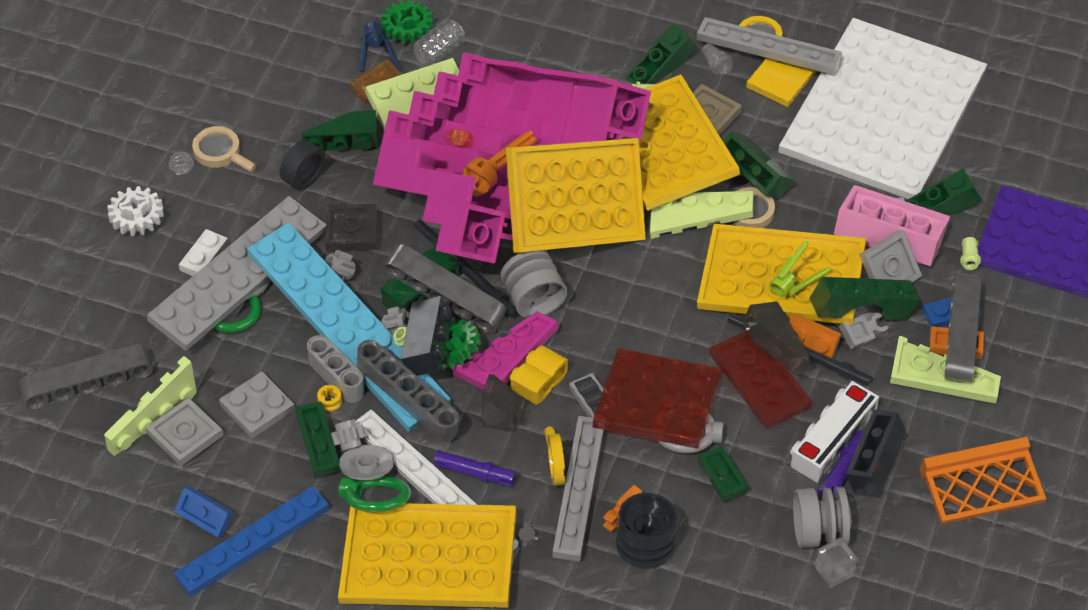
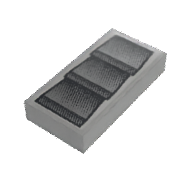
[569,373,619,422]

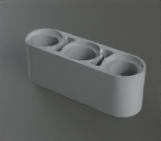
[307,335,365,403]

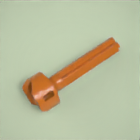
[463,131,537,197]

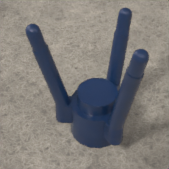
[359,22,402,72]

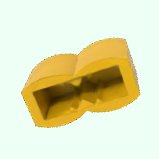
[510,345,568,405]

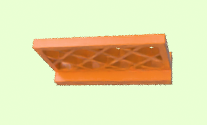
[919,437,1046,525]

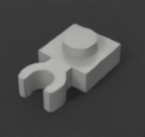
[839,313,888,349]

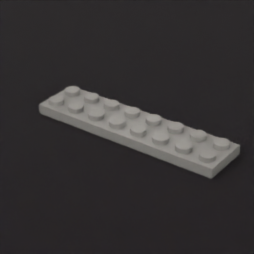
[147,196,327,351]

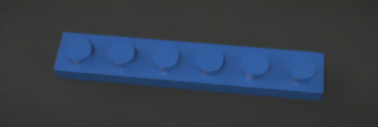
[174,486,329,598]

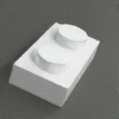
[179,229,229,276]

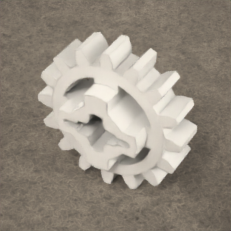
[107,186,164,236]

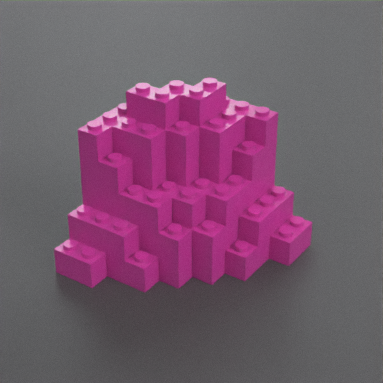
[373,52,651,263]

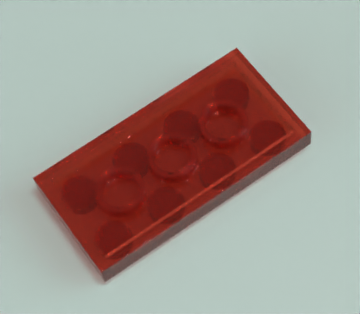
[709,327,812,429]

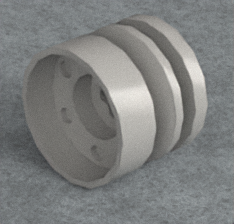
[501,250,567,318]
[793,486,851,548]

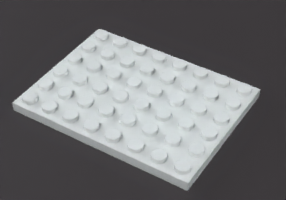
[778,18,987,199]

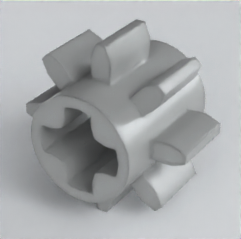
[325,250,356,281]
[381,306,410,335]
[331,419,365,451]

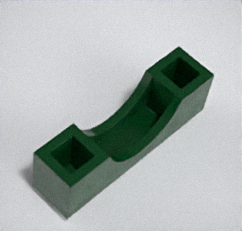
[809,277,920,321]

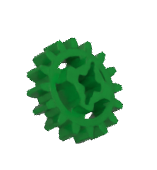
[381,0,433,44]
[441,319,481,370]

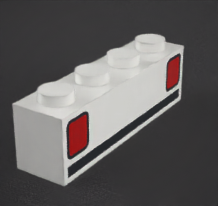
[790,381,879,483]

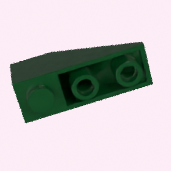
[625,23,697,84]
[302,110,378,151]
[905,168,982,216]

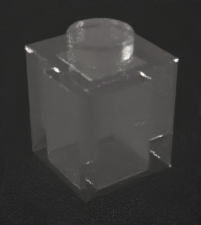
[815,537,857,588]

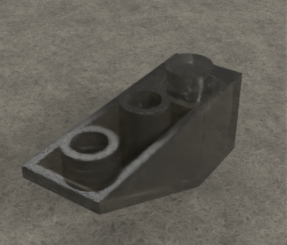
[743,301,810,377]

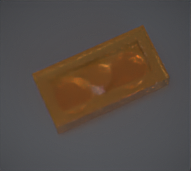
[349,59,402,104]

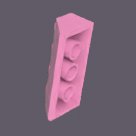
[834,185,950,266]

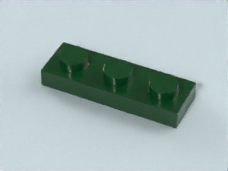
[295,401,341,478]

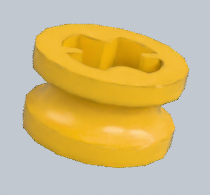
[317,385,342,412]

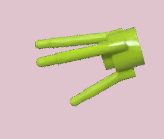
[769,241,832,298]

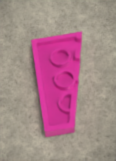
[452,311,559,396]

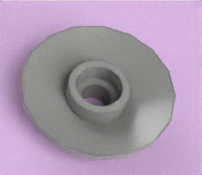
[339,445,394,480]

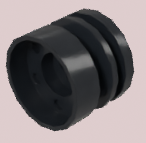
[616,493,677,568]

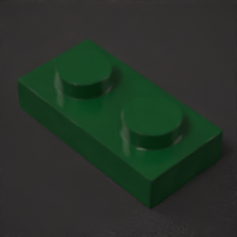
[698,446,748,503]

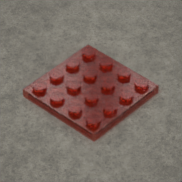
[592,348,721,449]

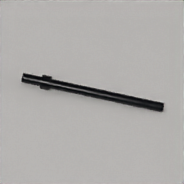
[414,219,518,318]
[727,312,872,386]

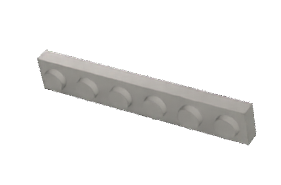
[697,17,842,75]
[552,416,605,562]

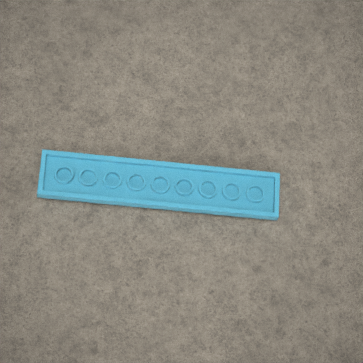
[247,223,451,432]

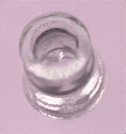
[702,43,733,76]

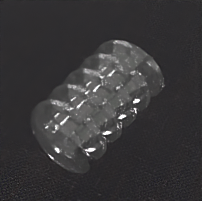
[413,19,466,67]

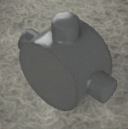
[515,525,539,548]

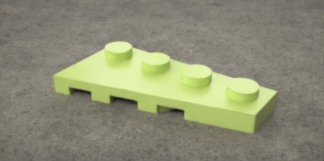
[365,58,459,131]
[650,191,754,239]
[890,336,1001,404]
[104,356,197,456]

